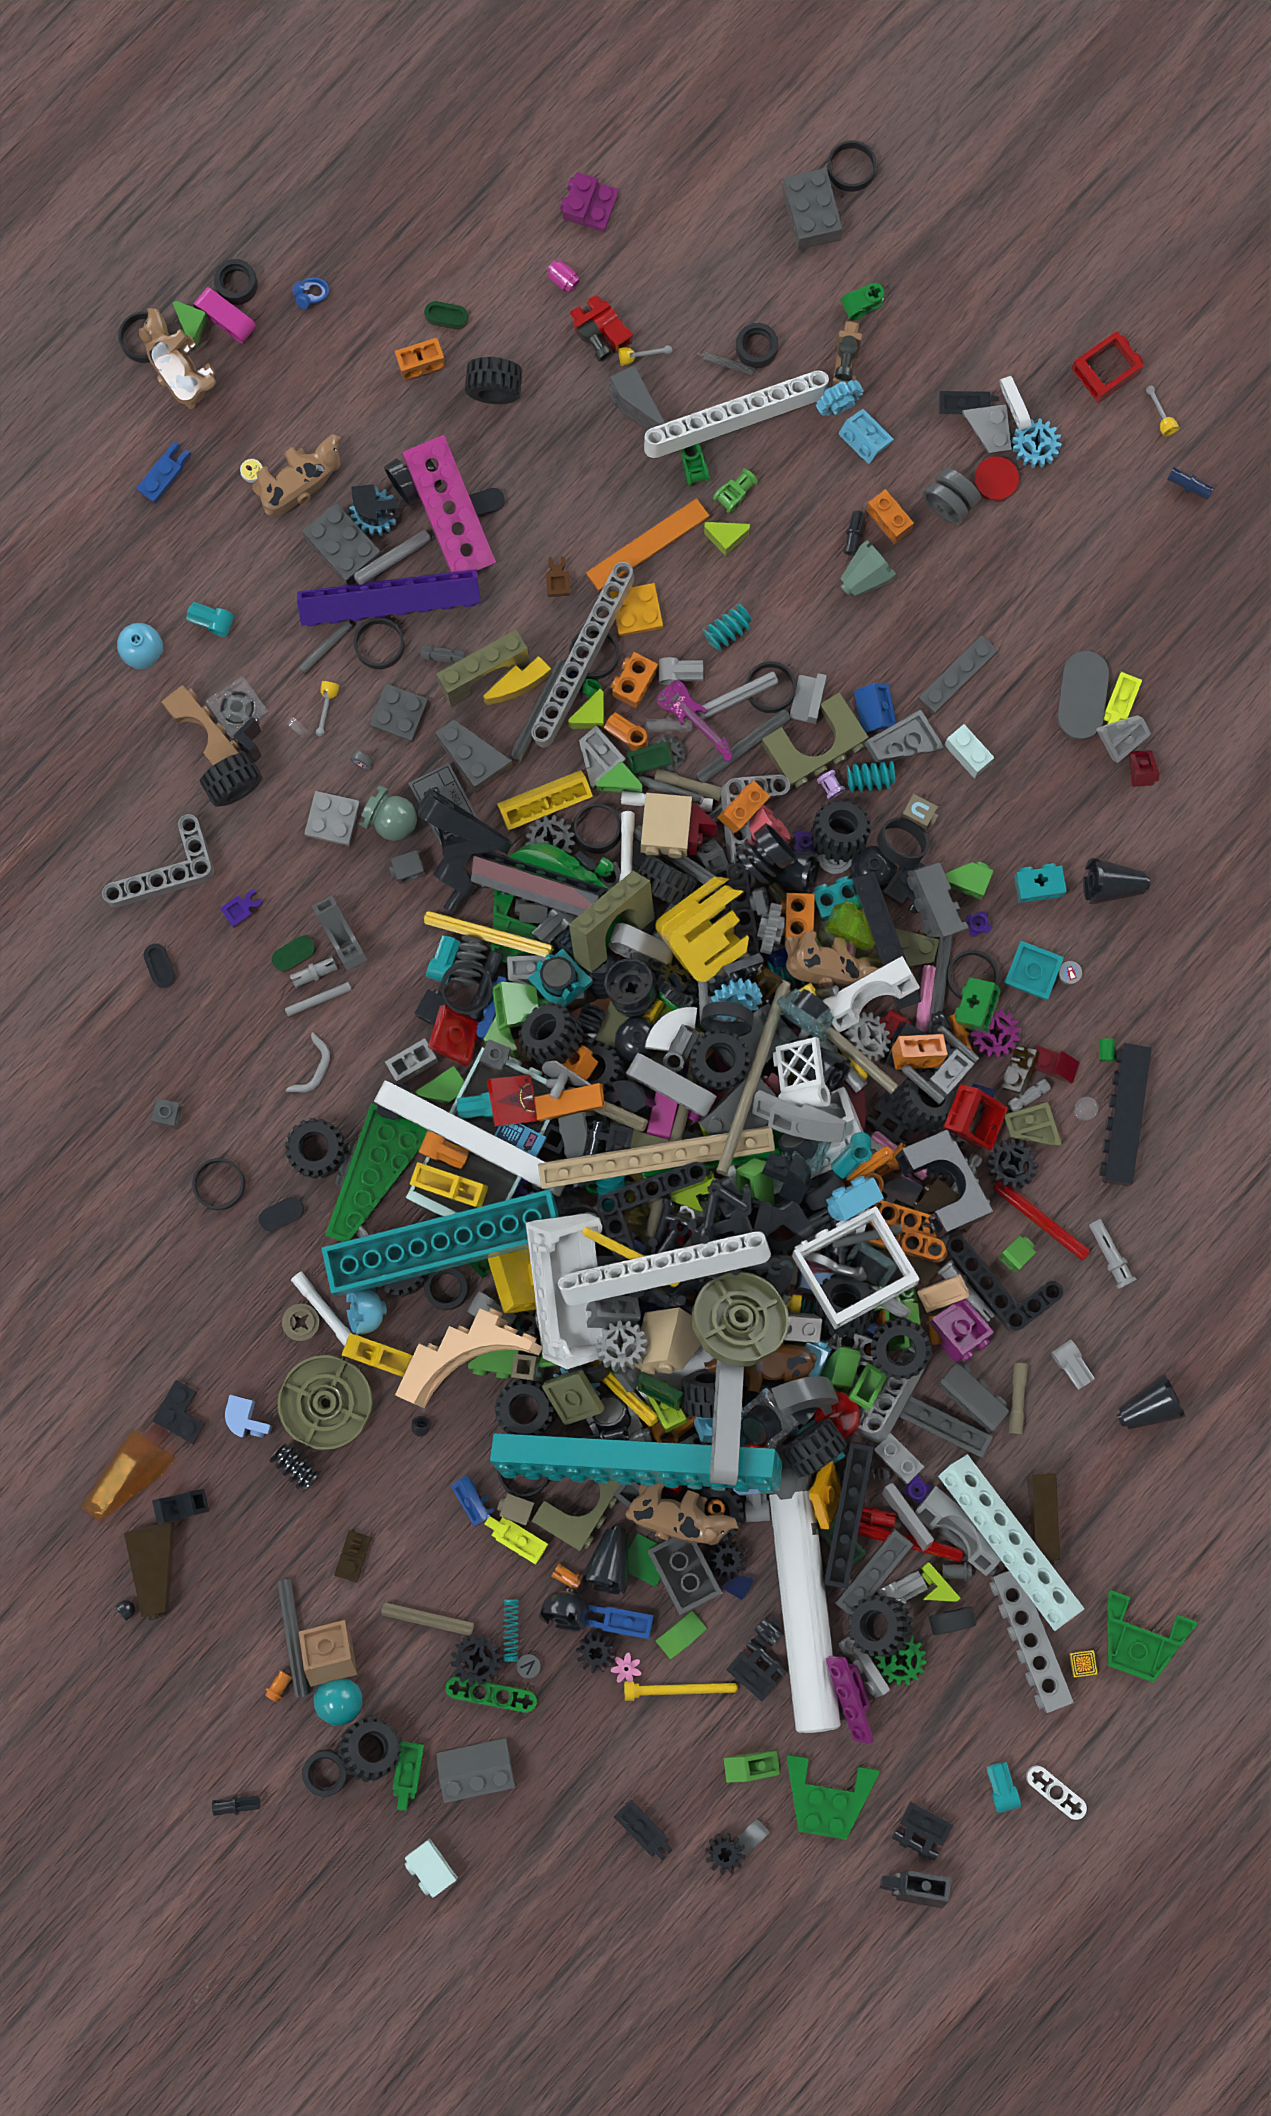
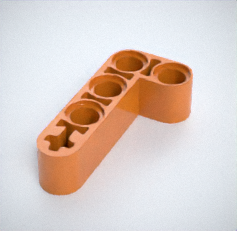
[865,1173,937,1237]

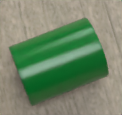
[1099,1038,1115,1061]

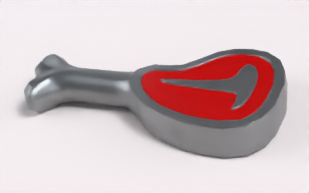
[796,1253,867,1281]

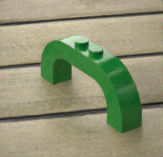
[508,843,622,953]

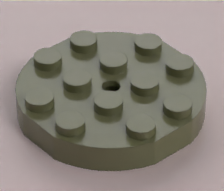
[692,1272,789,1367]
[278,1355,373,1450]

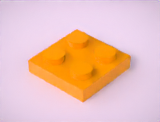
[610,583,663,637]
[809,1461,842,1529]

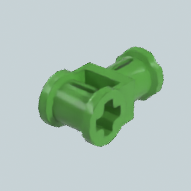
[713,468,758,514]

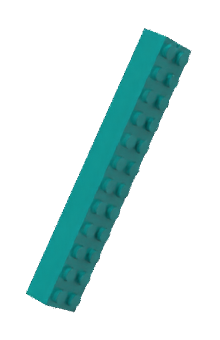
[490,1434,783,1494]

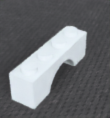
[823,956,920,1033]

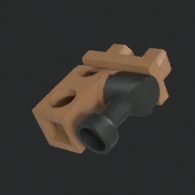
[832,321,862,387]

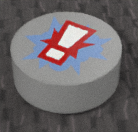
[1058,961,1082,985]

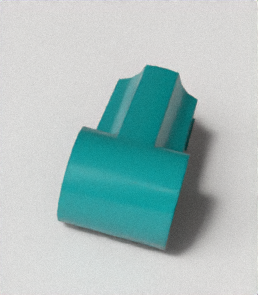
[186,602,235,638]
[426,935,461,984]
[457,1092,493,1119]
[831,1132,871,1179]
[986,1761,1021,1814]

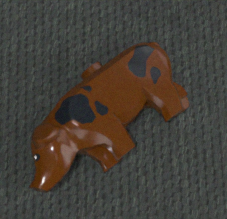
[704,1340,817,1392]

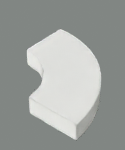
[645,1007,697,1051]

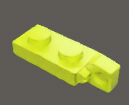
[1104,672,1142,724]
[484,1516,548,1564]

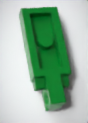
[392,1741,424,1811]

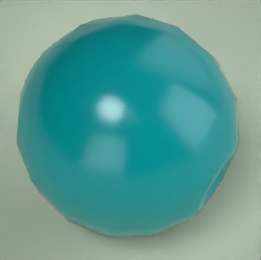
[314,1678,363,1726]

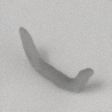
[286,1032,330,1093]

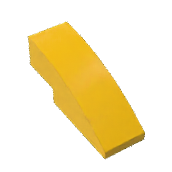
[483,656,552,705]
[410,1162,489,1208]
[342,1333,413,1377]

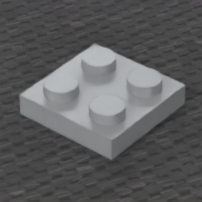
[304,791,360,846]

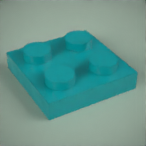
[1004,941,1064,1001]

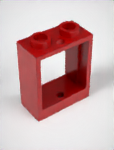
[1071,331,1144,403]
[944,1084,1008,1151]

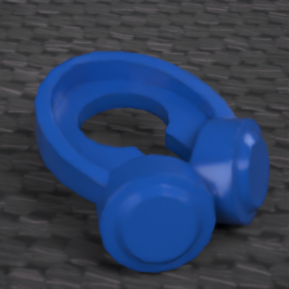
[292,277,329,309]

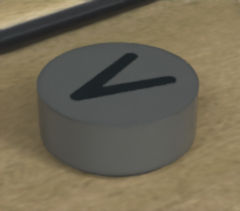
[517,1654,541,1679]

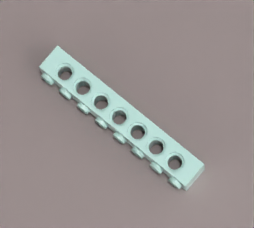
[938,1454,1084,1631]

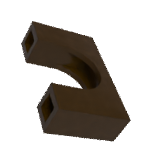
[879,1178,973,1288]

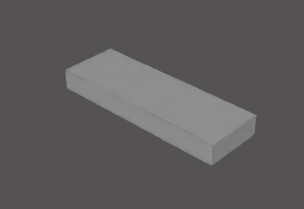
[882,1483,934,1551]

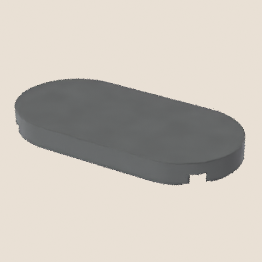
[1057,651,1109,740]

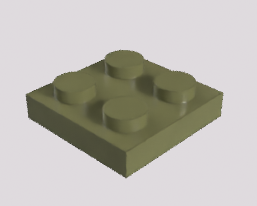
[542,1369,605,1425]

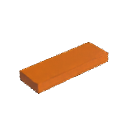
[535,1083,605,1121]

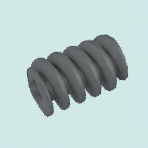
[449,936,489,987]

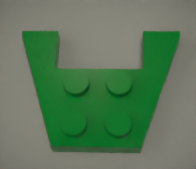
[491,889,564,964]
[1107,1590,1198,1683]
[786,1755,879,1840]

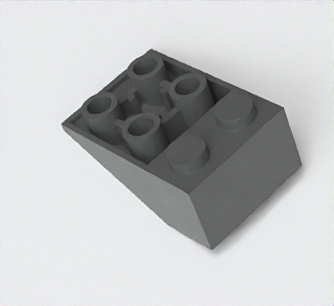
[558,1111,609,1187]

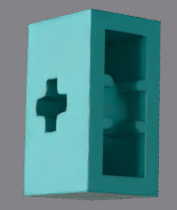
[1014,863,1067,903]

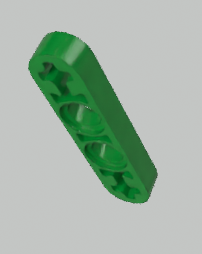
[446,1677,537,1713]

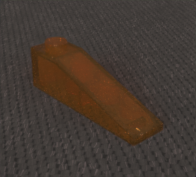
[81,1430,175,1521]

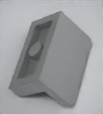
[790,673,827,724]

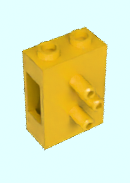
[488,1248,537,1314]

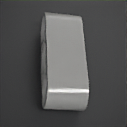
[608,923,674,971]

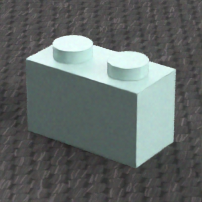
[945,724,994,779]
[405,1838,458,1898]

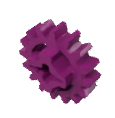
[970,1009,1021,1059]

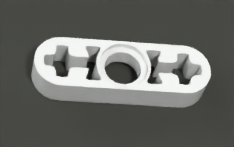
[1000,376,1031,431]
[1026,1765,1087,1820]

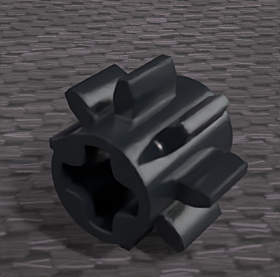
[754,1617,783,1647]

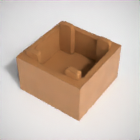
[299,1620,357,1686]

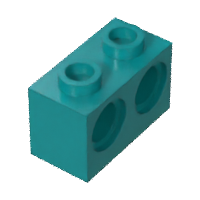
[812,876,860,922]

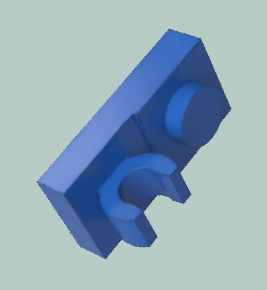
[451,1475,495,1527]

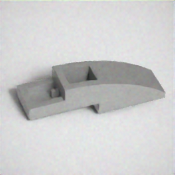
[752,1090,847,1142]

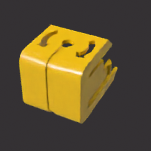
[656,876,749,982]

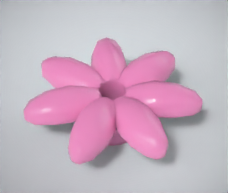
[611,1653,641,1683]

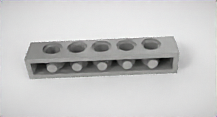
[989,1570,1074,1713]

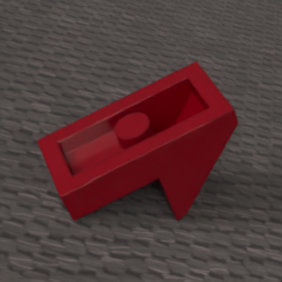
[1129,750,1160,787]
[687,803,717,855]
[1033,1045,1080,1084]

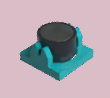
[528,948,593,1007]

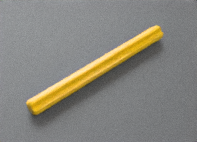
[424,911,553,957]

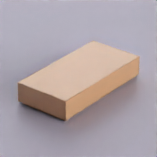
[917,1274,970,1313]

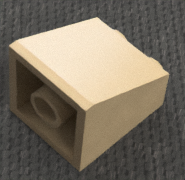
[641,793,692,858]
[634,1308,701,1376]

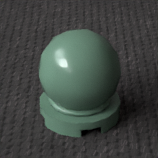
[359,785,418,841]

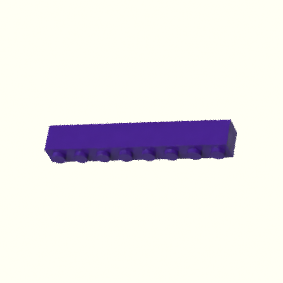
[297,569,481,627]

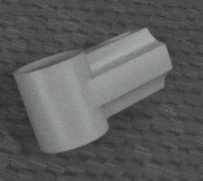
[659,657,703,685]
[467,1291,517,1327]
[1051,1340,1095,1390]
[745,1493,770,1522]
[877,1571,928,1604]

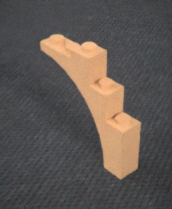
[395,1308,543,1408]

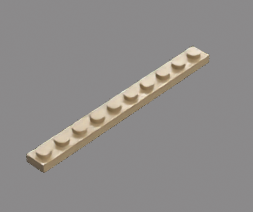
[538,1126,775,1189]

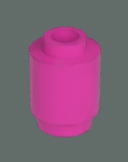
[547,260,580,293]

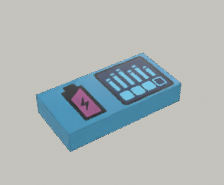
[494,1124,546,1157]

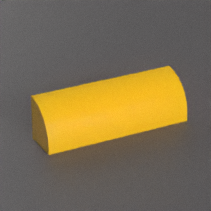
[497,770,593,830]

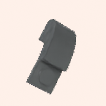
[312,895,367,971]
[772,1376,839,1417]

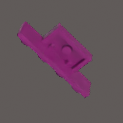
[826,1656,874,1744]

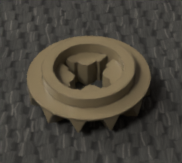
[282,1304,319,1341]

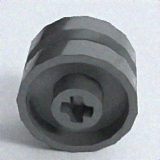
[923,468,981,525]

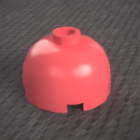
[749,805,791,844]

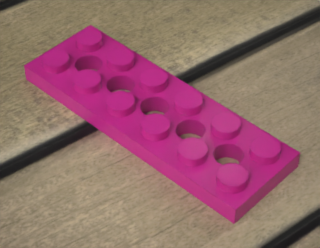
[401,435,496,572]

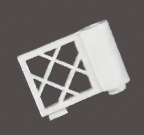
[773,1037,830,1109]

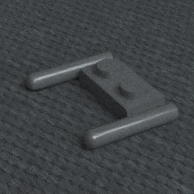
[902,1026,979,1104]

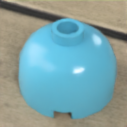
[117,623,163,670]
[346,1289,387,1335]

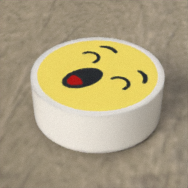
[240,459,263,483]

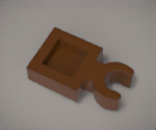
[546,556,570,597]

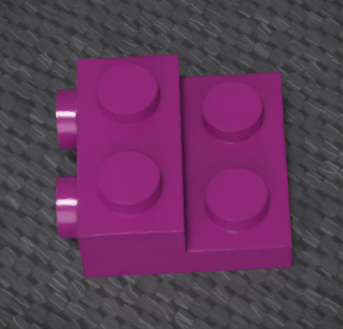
[560,172,619,232]
[929,1298,994,1363]

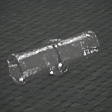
[646,716,692,734]

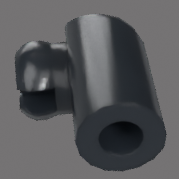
[930,1011,952,1042]

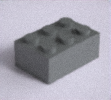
[782,168,842,250]
[302,503,381,585]
[647,1538,722,1615]

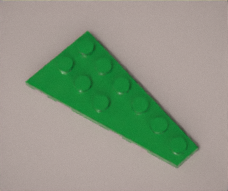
[325,1104,431,1242]

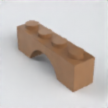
[161,685,241,766]

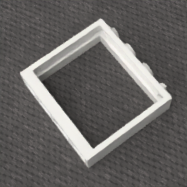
[792,1206,920,1329]

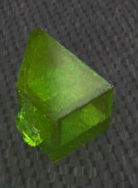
[825,902,874,950]

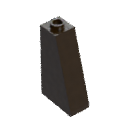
[1027,1473,1060,1565]
[124,1522,175,1621]

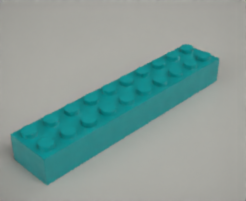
[321,1189,559,1297]

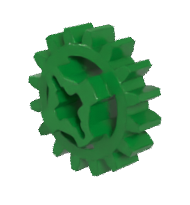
[874,1636,927,1686]

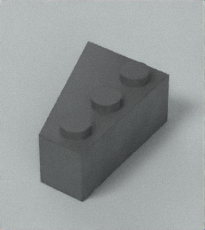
[435,720,513,793]
[907,862,968,937]

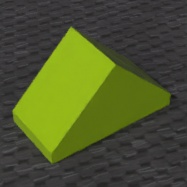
[704,522,750,556]
[568,689,604,729]

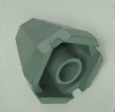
[841,540,898,597]

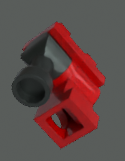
[570,295,633,362]

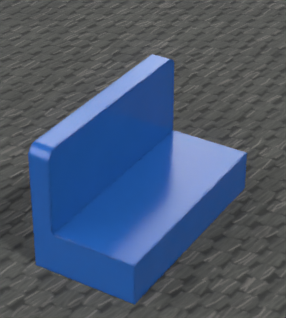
[854,683,896,734]

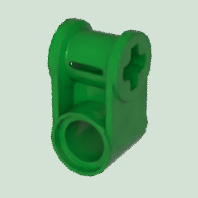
[840,283,884,321]
[681,443,710,487]

